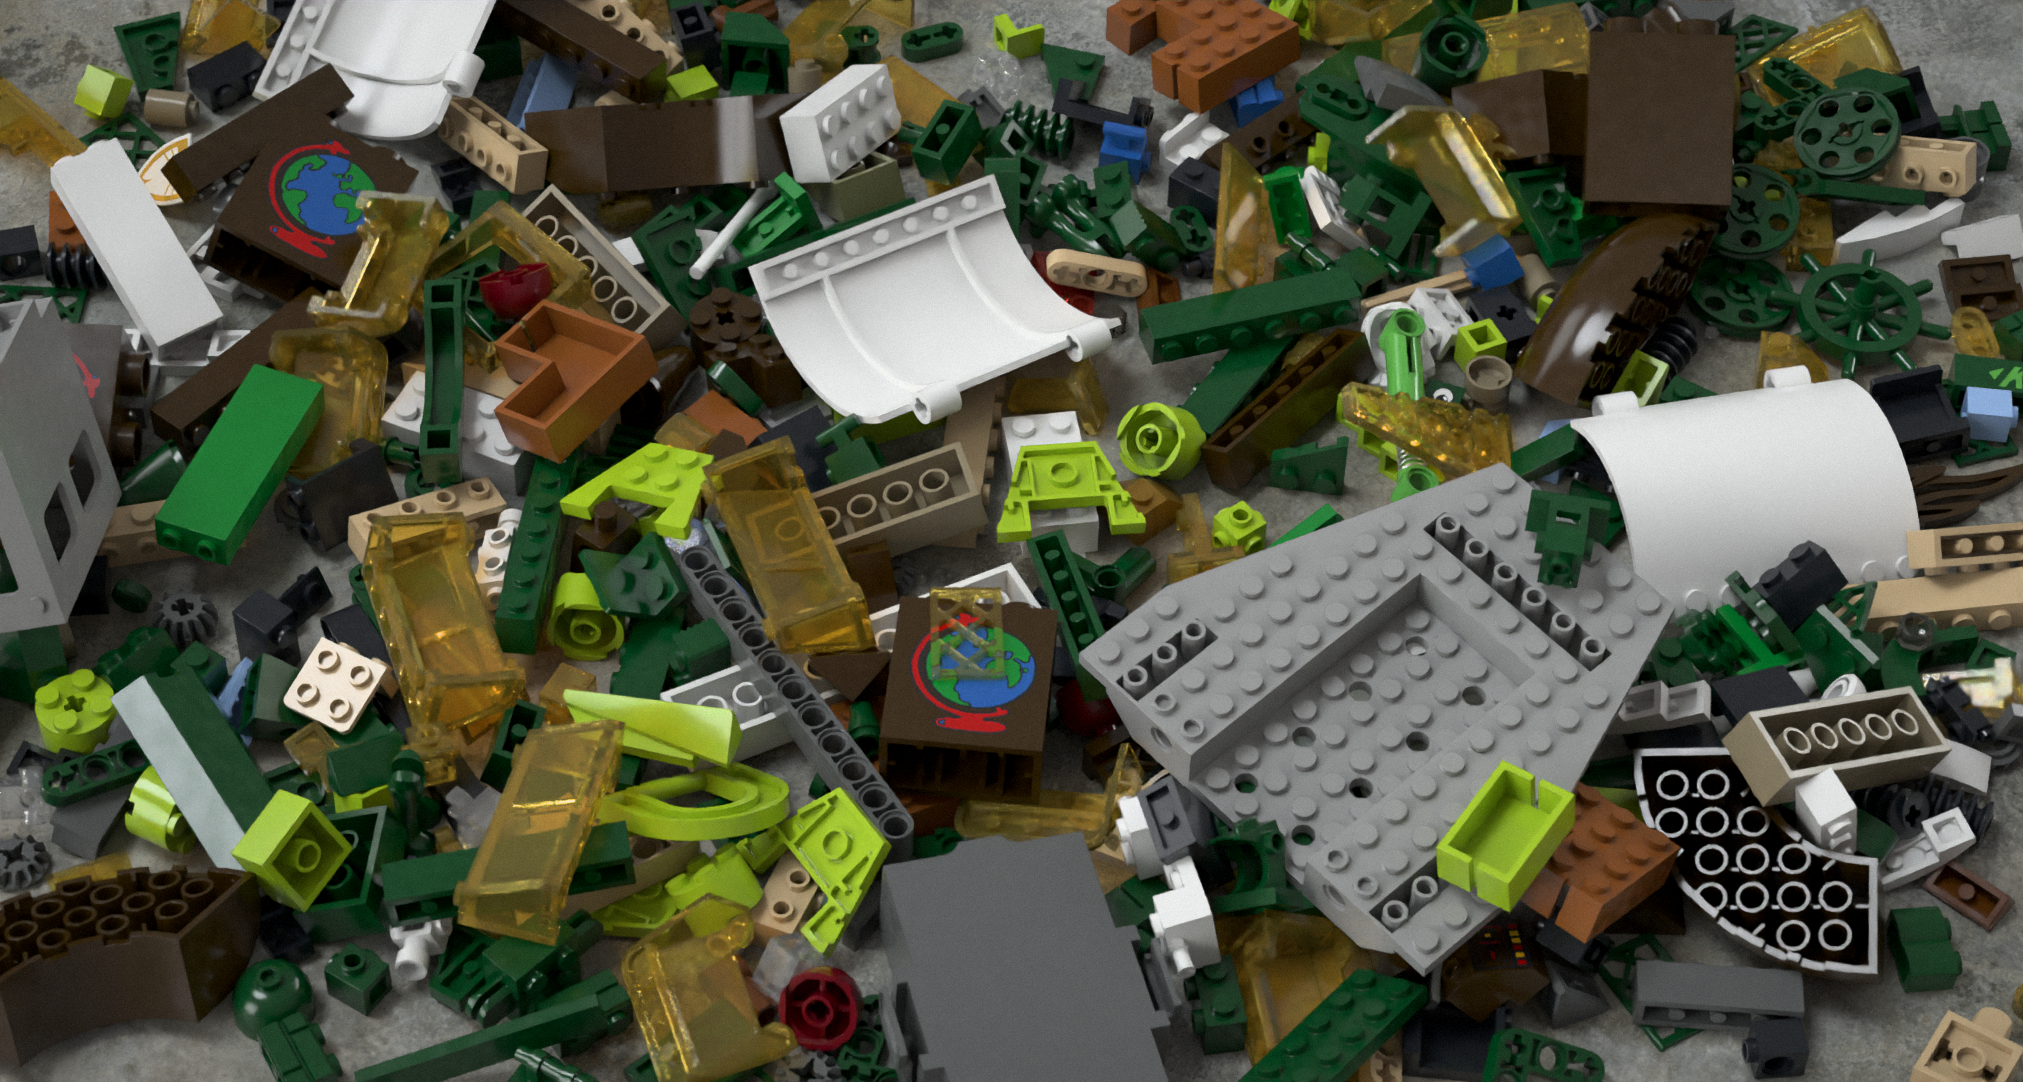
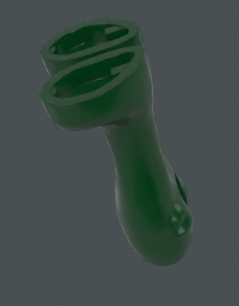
[1025,174,1128,271]
[387,750,442,860]

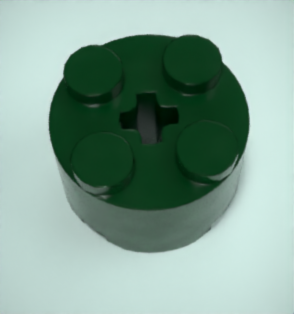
[1412,15,1489,99]

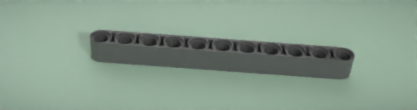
[679,545,914,863]

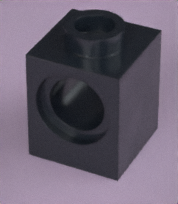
[0,225,44,282]
[1742,1018,1810,1079]

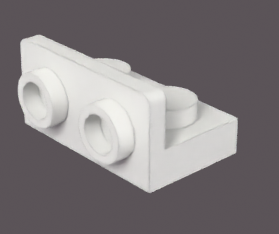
[1159,110,1229,172]
[1407,287,1474,360]

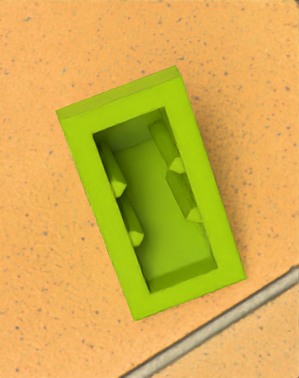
[1611,349,1669,407]

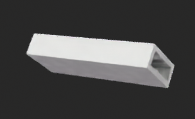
[51,138,224,361]

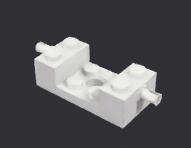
[1115,796,1221,978]

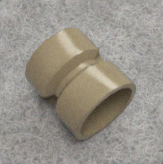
[1462,355,1513,425]

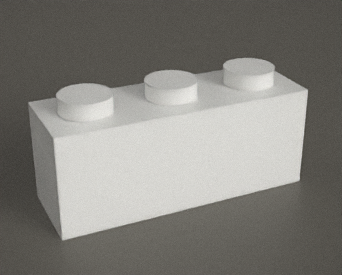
[1795,768,1857,856]

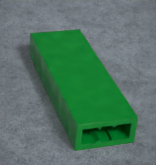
[154,364,325,566]

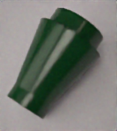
[847,700,881,758]

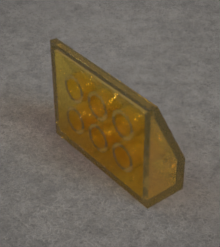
[1212,142,1269,294]

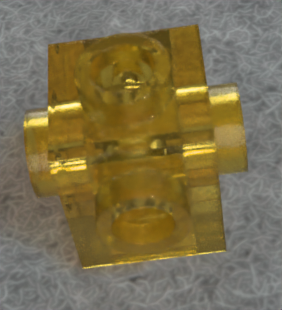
[1752,139,1804,198]
[400,720,461,787]

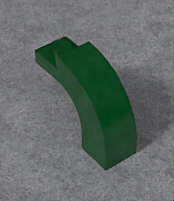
[1874,619,1980,706]

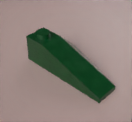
[0,549,69,705]

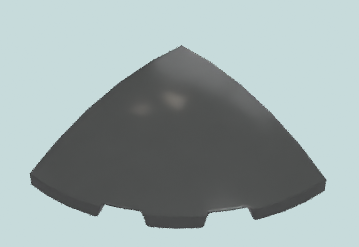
[1354,56,1468,141]

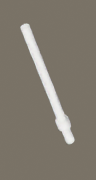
[689,180,779,280]

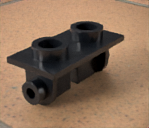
[278,566,333,629]
[1924,676,1994,749]

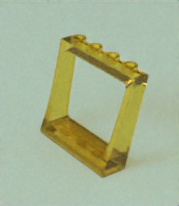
[393,200,591,375]

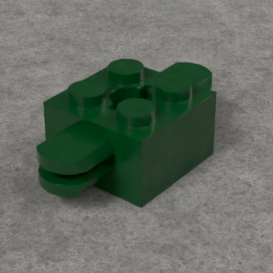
[465,904,604,1029]

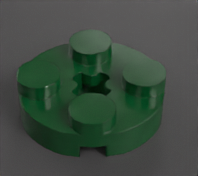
[1676,609,1740,682]

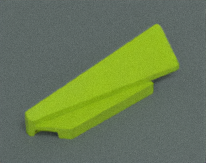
[563,689,743,769]

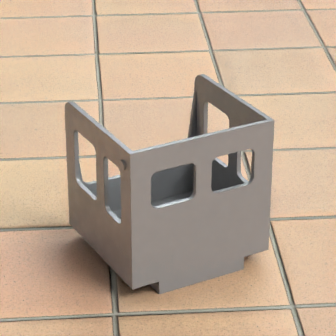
[0,297,122,633]

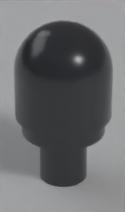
[1182,248,1231,279]

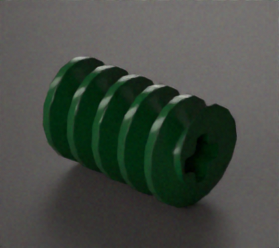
[999,100,1075,161]

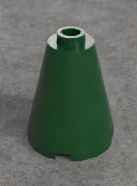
[117,439,189,507]

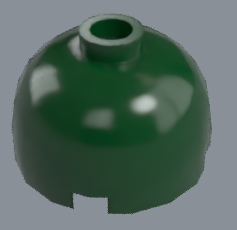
[231,959,316,1042]

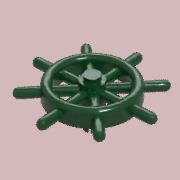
[1767,249,1952,381]

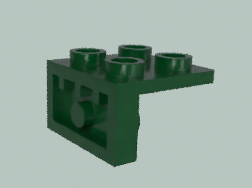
[579,531,690,622]

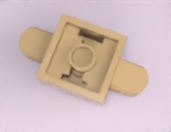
[1909,1007,2023,1082]

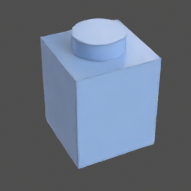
[1960,386,2018,442]

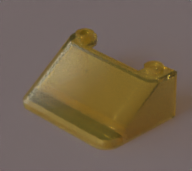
[782,0,915,85]
[1745,6,1903,117]
[954,743,1145,851]
[621,893,799,1082]

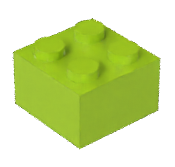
[230,789,353,913]

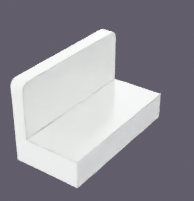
[1940,214,2023,260]

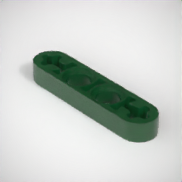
[40,739,151,807]

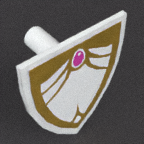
[138,133,192,207]

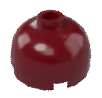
[478,262,553,325]
[1054,679,1124,739]
[778,965,864,1051]

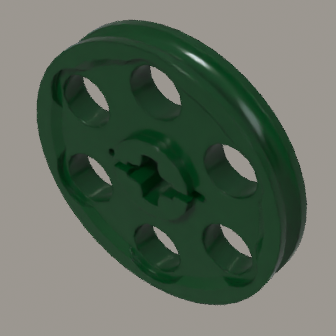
[1794,86,1902,182]
[1710,163,1800,261]
[1686,254,1794,338]

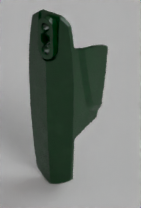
[1298,74,1529,235]

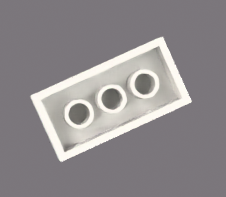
[780,64,901,183]
[381,370,537,496]
[1001,411,1099,558]

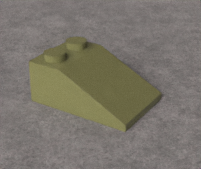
[801,151,906,221]

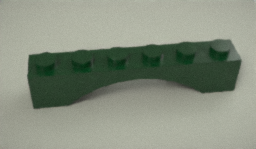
[419,279,466,483]

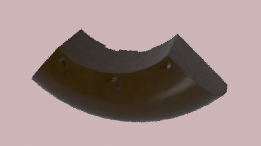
[1451,69,1740,166]
[524,92,814,200]
[1512,211,1721,411]
[1633,747,1885,985]
[0,865,261,1067]

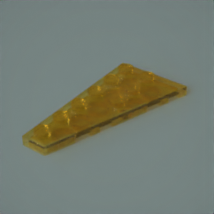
[1341,382,1514,478]

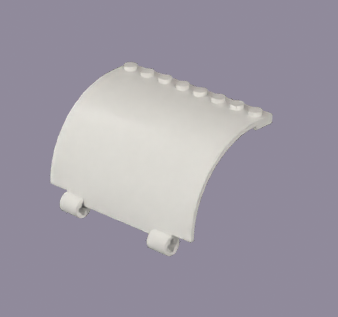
[252,0,496,141]
[748,174,1121,424]
[1570,365,1924,624]

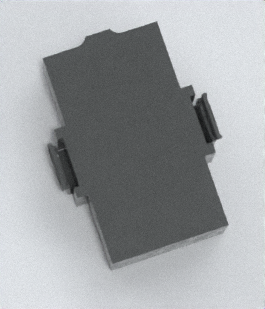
[879,831,1183,1082]

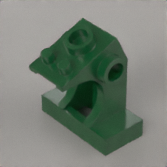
[1338,173,1433,260]
[1525,489,1611,589]
[1209,816,1303,918]

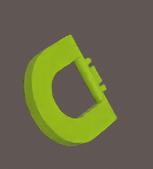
[590,761,791,841]

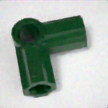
[1072,545,1156,607]

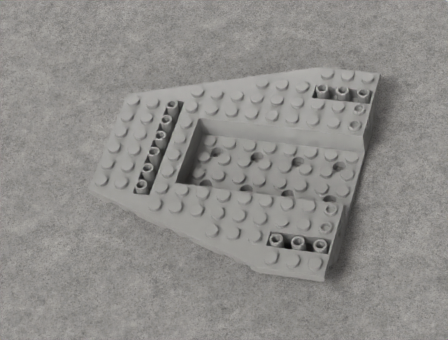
[1079,462,1675,977]

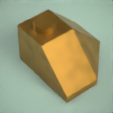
[1096,478,1193,546]

